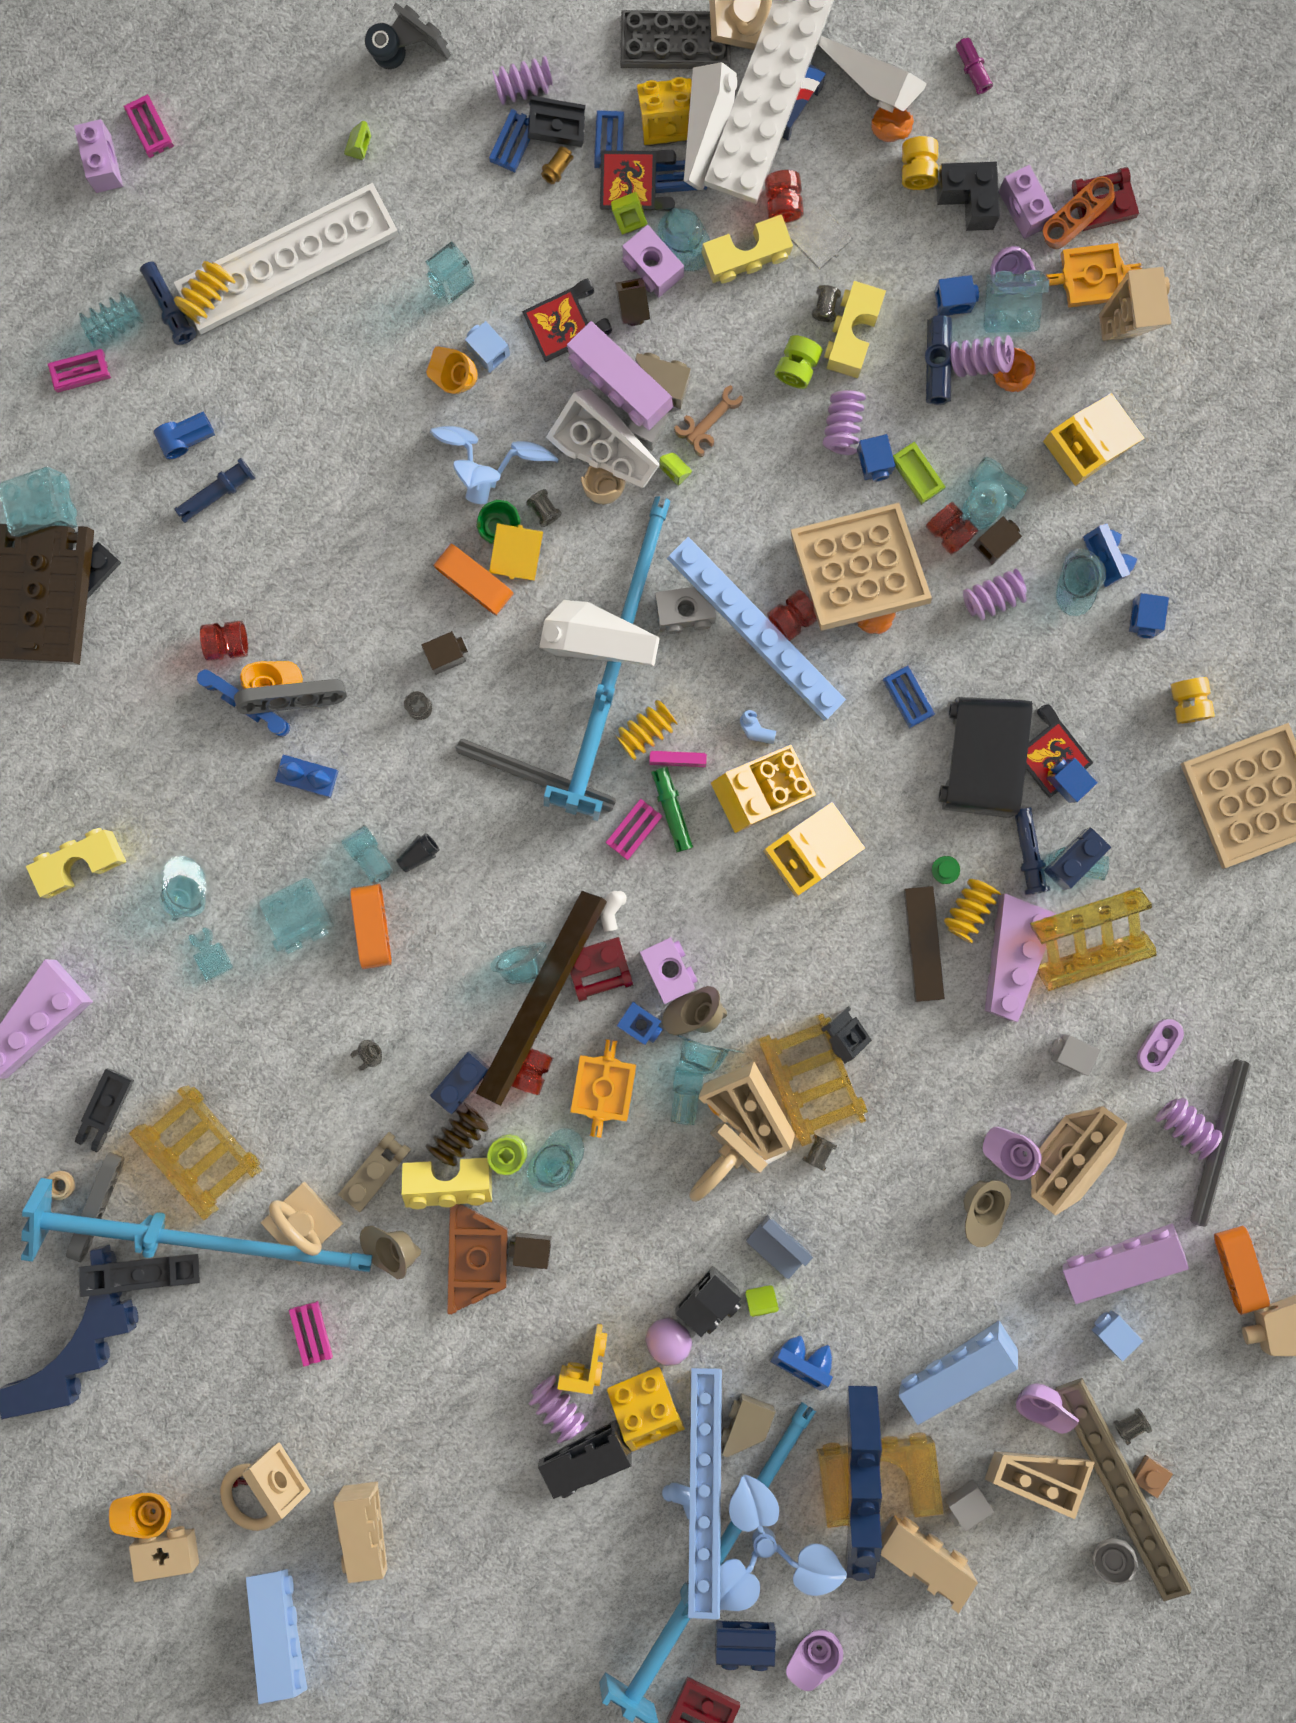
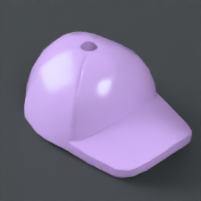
[983,1127,1042,1180]
[1016,1383,1079,1434]
[786,1629,843,1691]

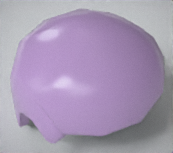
[990,246,1035,295]
[645,1318,692,1366]

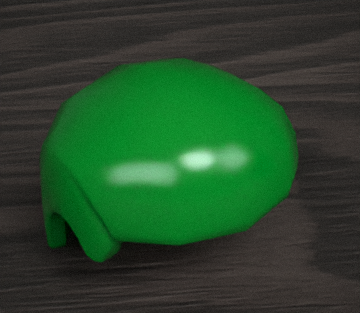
[476,499,520,544]

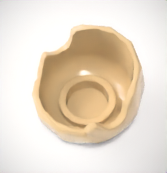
[581,466,626,505]

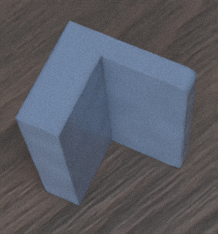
[746,1215,813,1279]

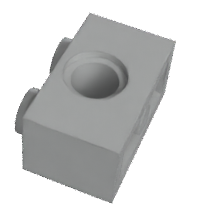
[655,587,716,634]

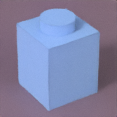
[465,321,510,373]
[1092,1310,1143,1361]

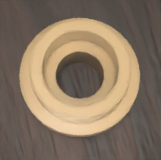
[47,1171,75,1200]

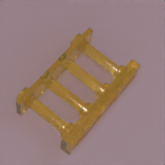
[1030,887,1157,991]
[757,1013,868,1147]
[128,1085,262,1220]

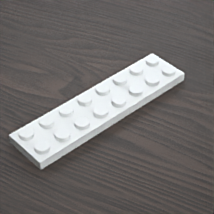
[704,0,834,204]
[174,183,399,335]

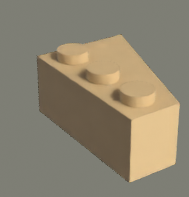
[698,1062,795,1160]
[985,1451,1095,1519]
[333,1481,387,1583]
[881,1515,978,1614]

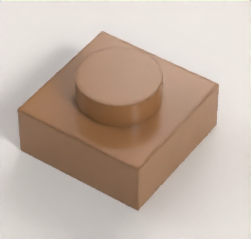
[1133,1455,1173,1499]

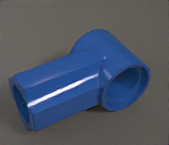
[154,411,215,459]

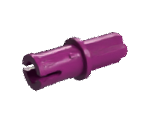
[956,37,993,95]

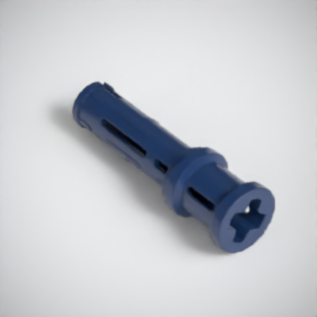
[140,261,197,345]
[174,458,256,523]
[1015,807,1051,895]

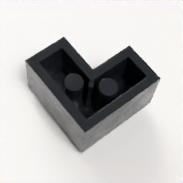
[936,161,1000,231]
[675,1266,741,1337]

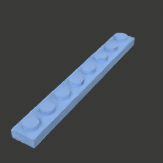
[666,537,846,721]
[688,1368,722,1619]

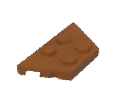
[447,1204,508,1315]

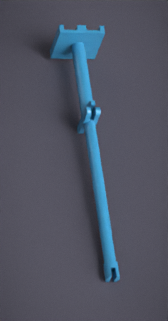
[544,496,670,821]
[21,1178,373,1272]
[599,1402,816,1723]

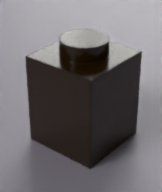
[615,278,650,326]
[973,516,1022,565]
[421,631,468,675]
[508,1232,552,1269]

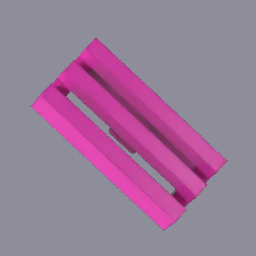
[123,94,174,158]
[47,349,111,393]
[649,751,707,768]
[606,799,663,861]
[289,1301,333,1367]

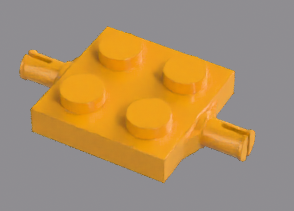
[1045,243,1142,308]
[571,1039,637,1138]

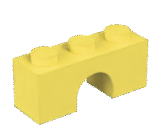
[701,214,793,284]
[824,281,886,378]
[26,828,126,898]
[402,1158,492,1209]

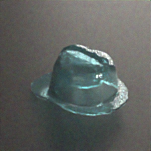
[658,207,710,271]
[1056,548,1106,616]
[159,856,206,921]
[490,942,547,985]
[677,1035,744,1075]
[527,1128,585,1193]

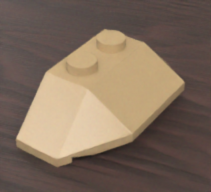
[1031,1106,1127,1216]

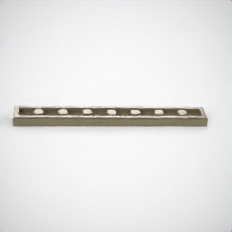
[1055,1378,1192,1601]

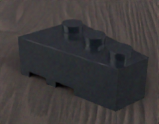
[538,1420,632,1499]

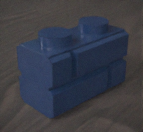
[1044,827,1111,890]
[430,1051,489,1114]
[715,1620,776,1671]

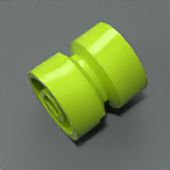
[774,335,823,389]
[487,1134,528,1175]

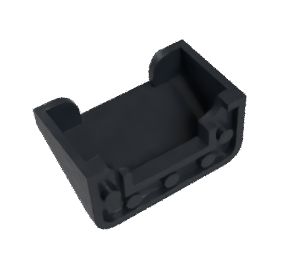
[938,697,1033,818]

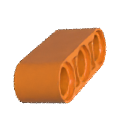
[1043,176,1115,249]
[433,543,514,616]
[350,884,392,969]
[1214,1225,1270,1315]

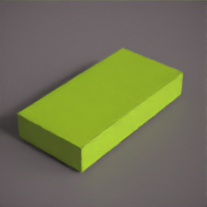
[893,441,946,505]

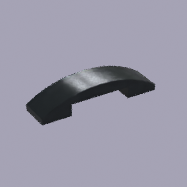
[78,1254,200,1297]

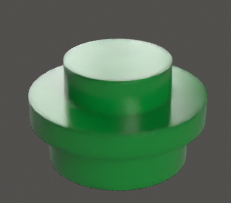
[931,856,960,884]

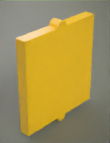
[489,523,543,581]

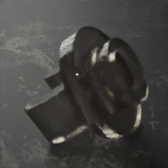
[350,1040,382,1071]

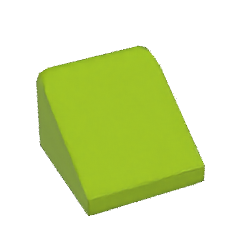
[344,121,371,160]
[611,192,648,235]
[659,453,692,485]
[745,1285,779,1317]

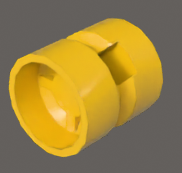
[902,136,938,190]
[1170,677,1215,724]

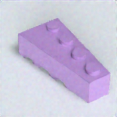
[567,321,673,430]
[985,894,1059,1022]
[0,959,93,1079]
[1063,1223,1189,1304]

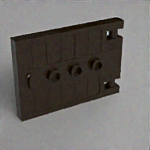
[0,524,94,665]

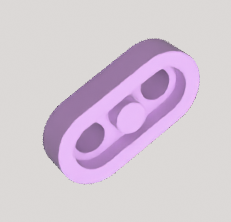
[1137,1019,1184,1072]

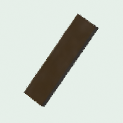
[904,886,945,1002]

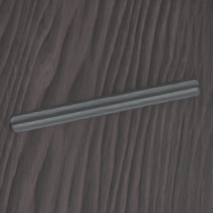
[456,739,616,812]
[1190,1059,1251,1227]

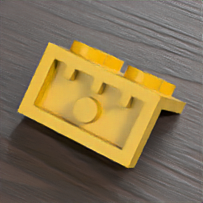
[637,77,692,145]
[557,1324,607,1394]
[607,1367,685,1452]

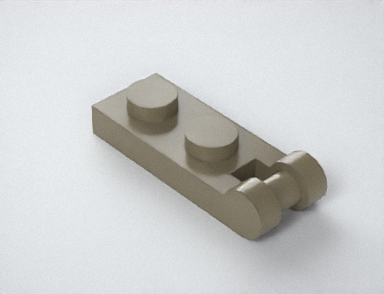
[338,1132,411,1213]

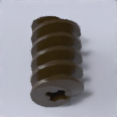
[425,1102,489,1167]

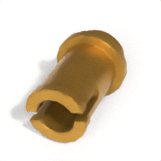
[541,146,574,184]

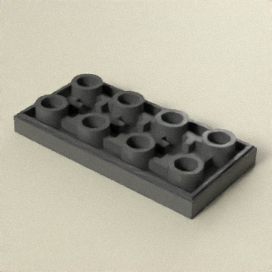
[620,10,731,69]

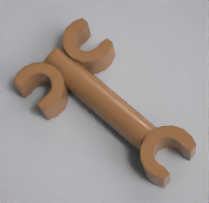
[674,385,743,457]

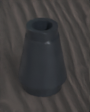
[396,833,440,873]

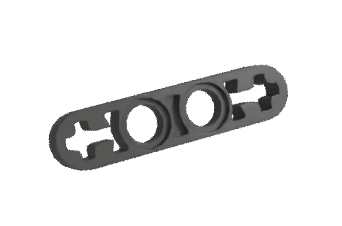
[234,679,347,714]
[66,1152,125,1263]

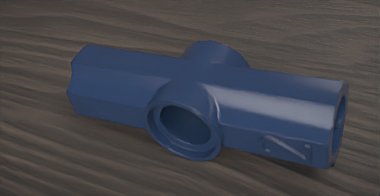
[925,315,953,405]

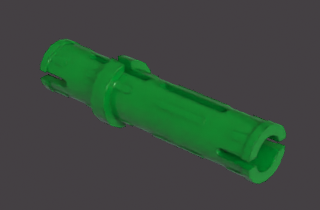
[651,766,694,853]

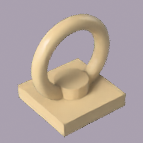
[709,0,772,50]
[689,1124,768,1202]
[261,1182,343,1265]
[220,1442,310,1531]

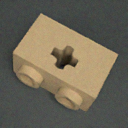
[129,1526,199,1582]

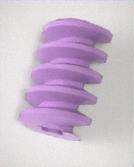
[492,56,553,105]
[951,335,1014,377]
[823,391,866,455]
[963,568,1027,621]
[1155,1098,1222,1160]
[529,1375,589,1444]

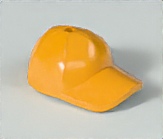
[426,346,478,394]
[240,661,303,689]
[109,1493,171,1539]

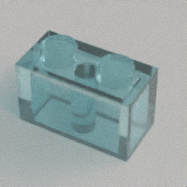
[425,241,475,304]

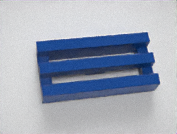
[489,109,530,173]
[594,110,624,168]
[656,160,707,193]
[882,665,935,729]

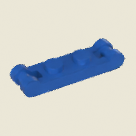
[197,670,290,737]

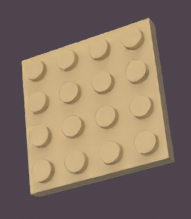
[791,503,932,631]
[1180,723,1296,869]

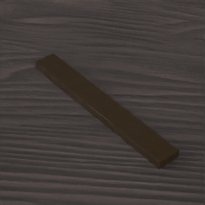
[476,891,607,1106]

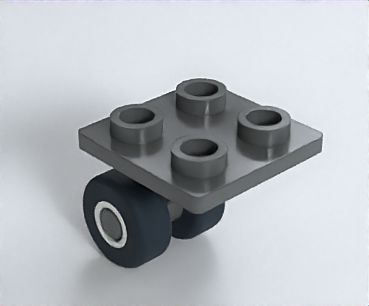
[365,3,451,69]

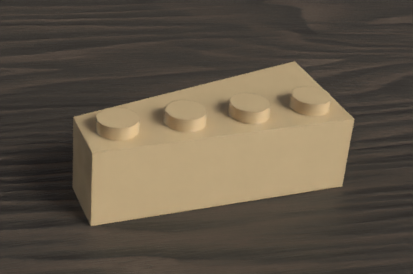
[1099,267,1171,341]

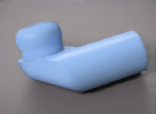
[740,710,776,744]
[662,1483,690,1519]

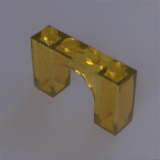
[816,1433,944,1528]

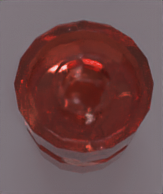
[765,170,804,223]
[925,501,979,556]
[767,589,817,641]
[200,620,248,661]
[512,1048,554,1095]

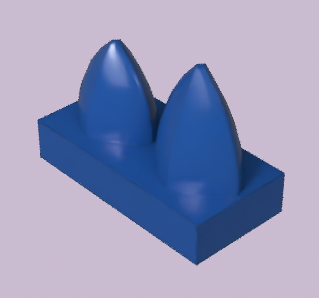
[1083,523,1137,587]
[275,754,339,798]
[770,1336,833,1391]

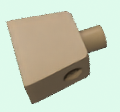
[1242,1295,1296,1356]

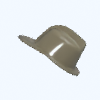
[662,986,727,1035]
[963,1180,1011,1247]
[360,1226,421,1279]

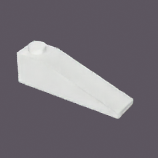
[818,36,927,113]
[684,62,737,190]
[546,389,660,488]
[539,600,659,666]

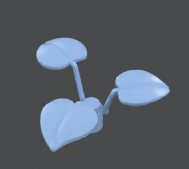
[430,426,559,504]
[720,1475,847,1611]

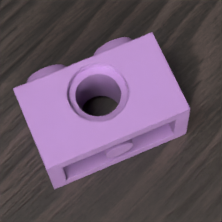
[74,119,123,193]
[999,164,1056,239]
[622,225,684,298]
[640,937,698,1004]

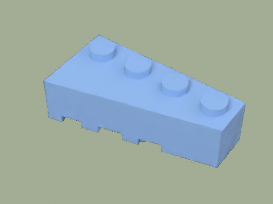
[898,1321,1018,1425]
[246,1569,307,1704]

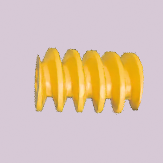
[174,261,236,325]
[615,700,678,760]
[944,879,1001,944]

